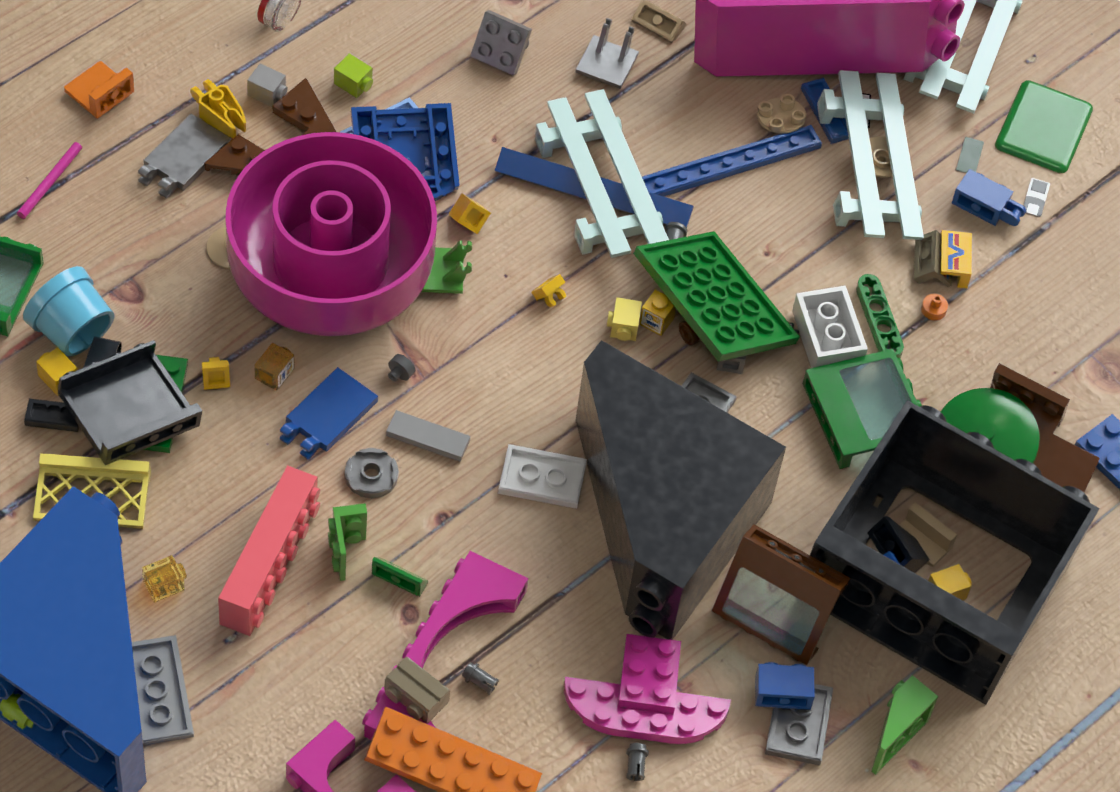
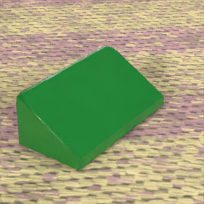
[372,557,428,597]

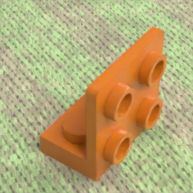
[64,61,135,119]

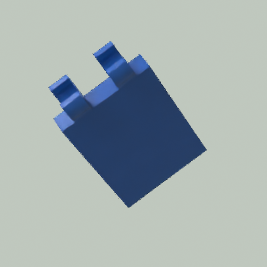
[280,367,378,460]

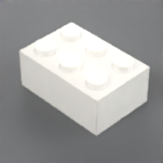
[792,286,868,368]

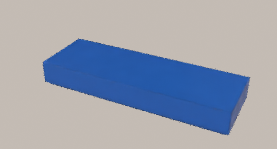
[801,78,849,144]

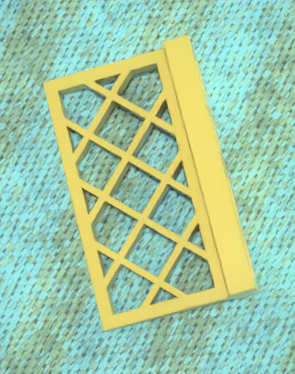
[33,453,151,529]

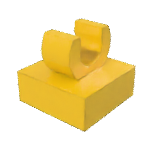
[531,274,566,307]
[202,357,230,390]

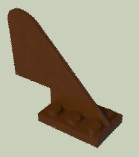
[990,363,1100,492]

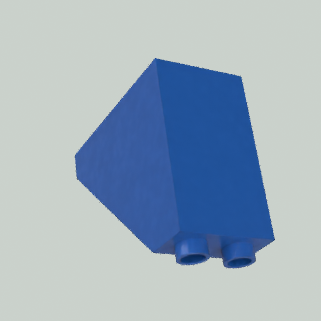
[0,486,147,792]

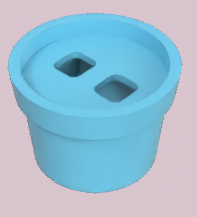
[23,266,115,356]

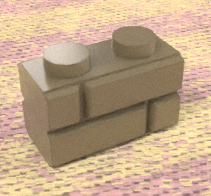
[384,657,450,723]

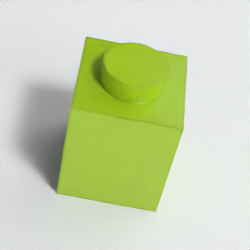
[334,53,373,98]

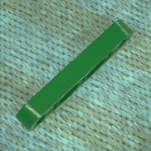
[856,274,904,358]

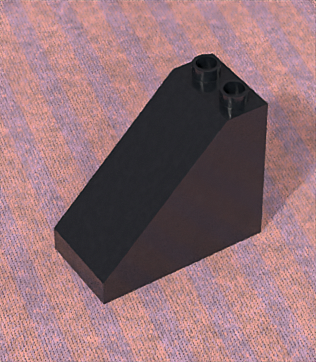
[576,340,786,640]

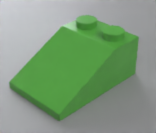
[871,675,938,775]

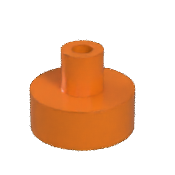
[921,294,948,321]

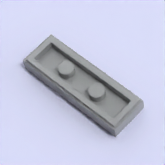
[386,410,470,462]

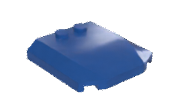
[350,103,460,201]

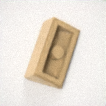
[631,0,687,43]

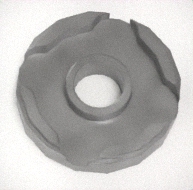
[345,448,399,499]

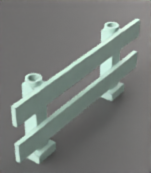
[903,0,1023,114]
[817,70,924,240]
[535,89,669,258]

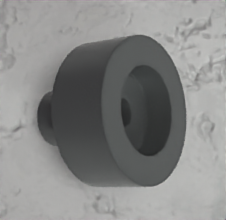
[388,354,416,381]

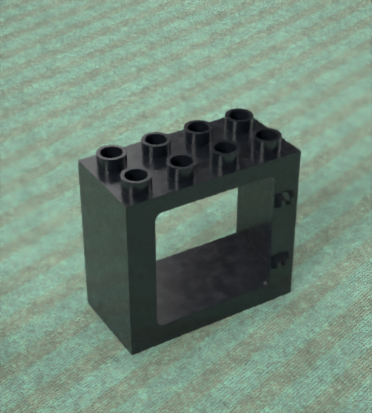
[810,400,1100,705]

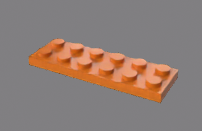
[364,707,542,792]

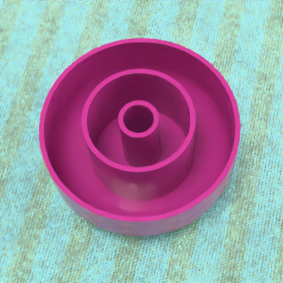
[226,132,437,336]

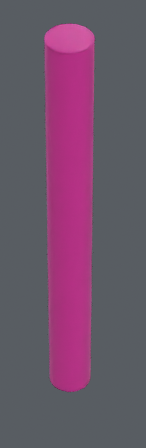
[17,142,82,219]

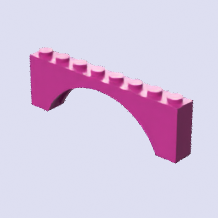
[362,551,528,740]

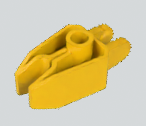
[190,79,246,138]

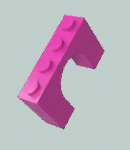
[286,720,416,792]

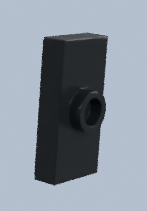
[24,398,79,432]

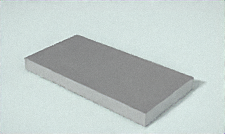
[132,635,194,746]

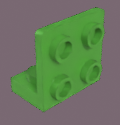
[328,503,367,581]

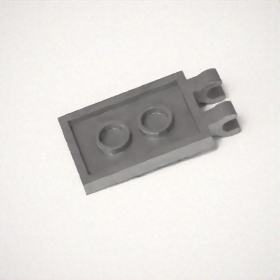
[138,114,231,199]

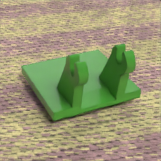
[421,240,472,294]

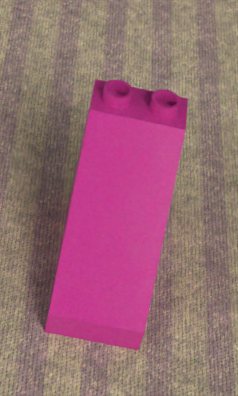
[694,0,965,77]

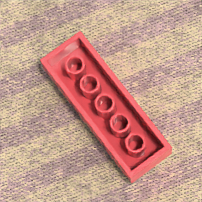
[218,465,320,636]

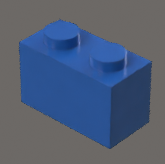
[755,662,815,710]

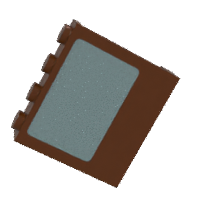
[712,524,851,665]

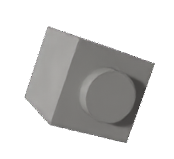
[247,63,288,107]

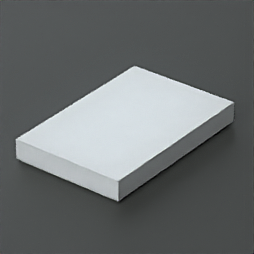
[498,444,587,509]

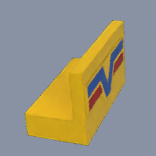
[940,230,972,289]

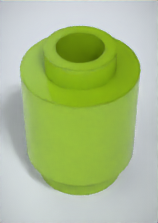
[0,693,34,729]

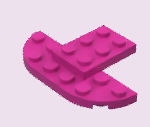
[564,634,731,744]

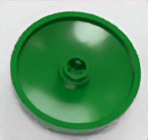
[940,388,1040,463]

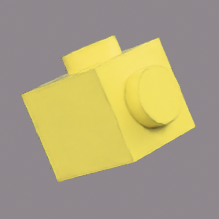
[607,297,642,341]

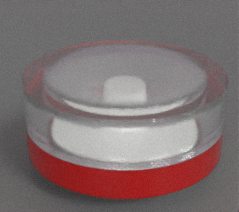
[257,0,302,32]

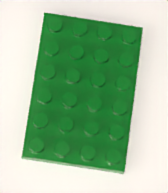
[633,231,800,362]

